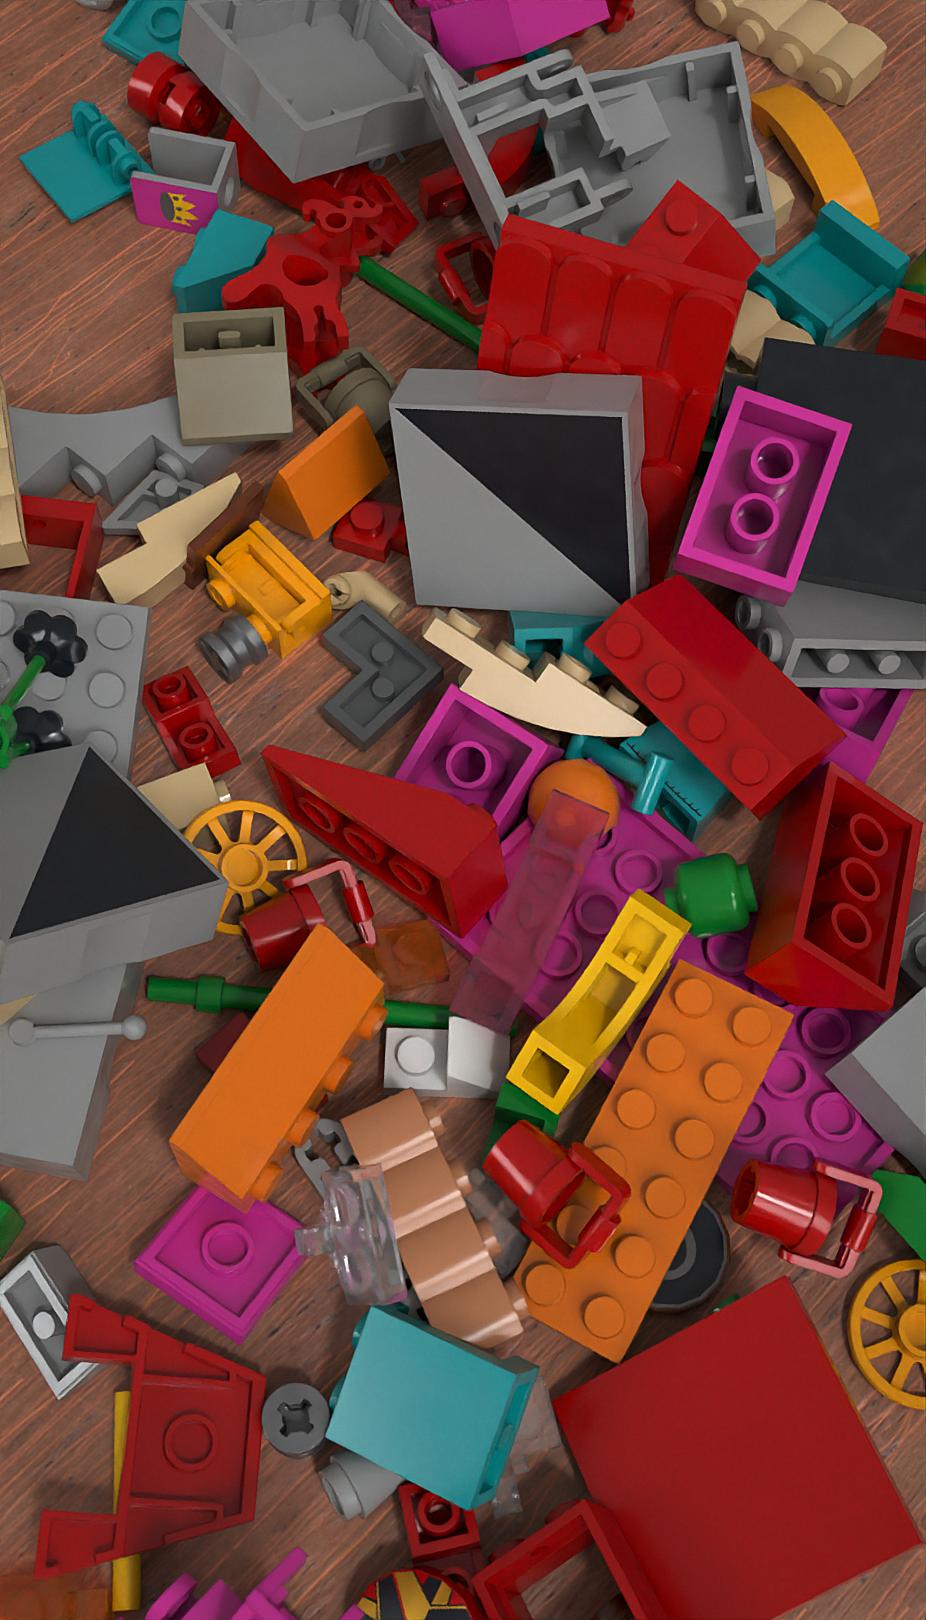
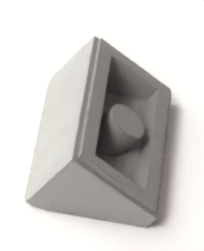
[0,1245,111,1400]

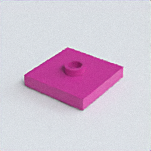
[134,1185,319,1346]

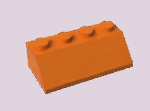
[168,923,389,1215]

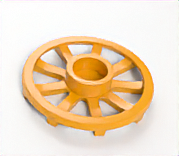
[183,800,308,936]
[847,1258,926,1410]

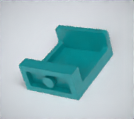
[746,199,910,347]
[325,1301,540,1511]

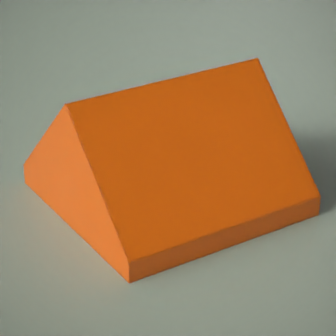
[260,404,391,541]

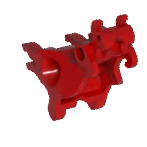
[221,196,383,399]

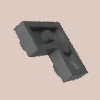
[322,600,444,753]

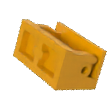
[205,520,333,659]

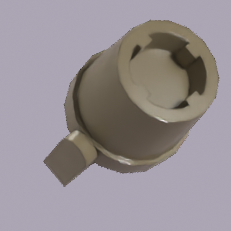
[296,346,397,456]

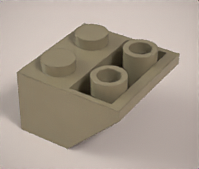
[172,307,294,446]

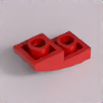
[142,666,242,779]
[398,1483,489,1620]

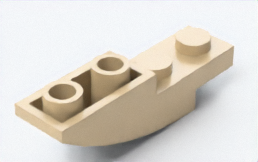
[422,607,647,737]

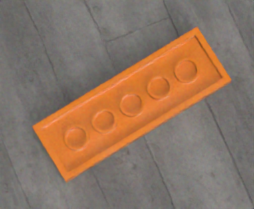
[513,959,795,1365]

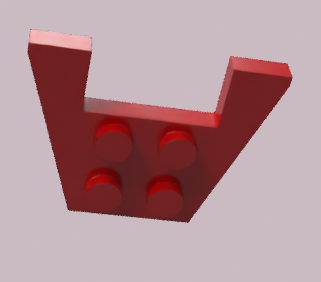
[32,1294,267,1581]

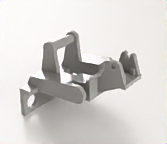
[418,49,672,251]

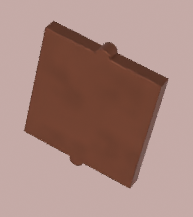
[182,481,265,590]

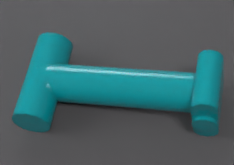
[564,733,674,815]

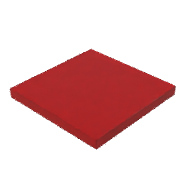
[551,1275,926,1620]

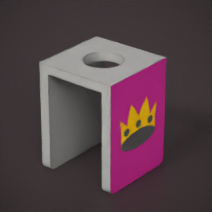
[130,127,241,235]

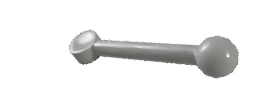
[8,1015,147,1047]

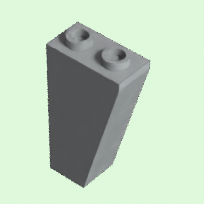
[735,580,926,689]

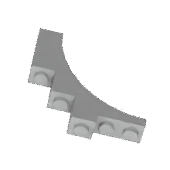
[8,394,256,507]

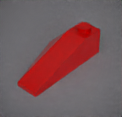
[224,117,420,254]

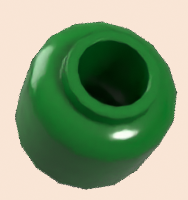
[664,853,758,940]

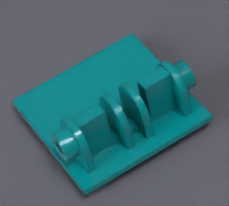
[19,100,156,223]

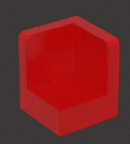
[875,288,926,361]

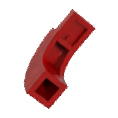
[418,56,539,221]

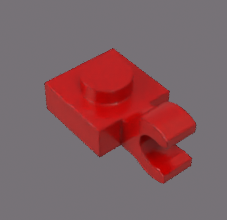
[332,497,410,563]

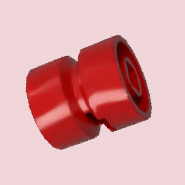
[127,51,222,137]

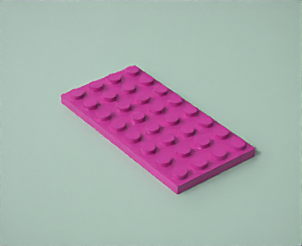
[428,758,895,1221]

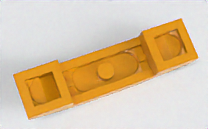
[750,84,880,230]

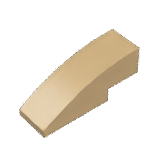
[97,472,243,608]

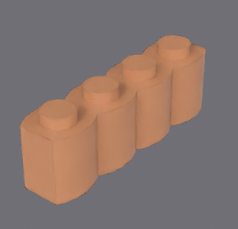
[340,1087,531,1354]

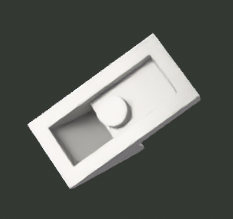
[384,1016,510,1099]

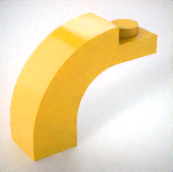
[505,888,692,1116]

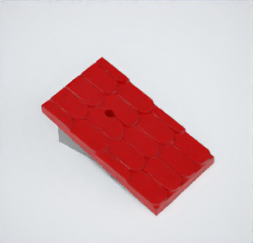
[476,213,748,590]

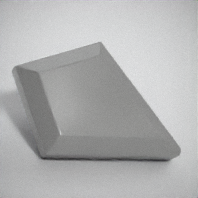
[102,470,205,535]

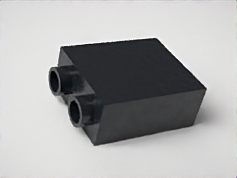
[713,337,926,605]

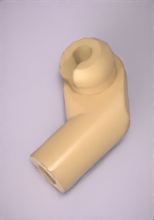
[322,571,406,624]

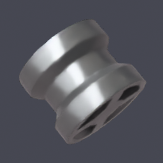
[197,612,269,684]
[261,1383,331,1459]

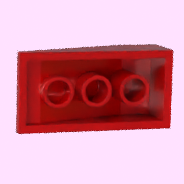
[261,744,509,939]

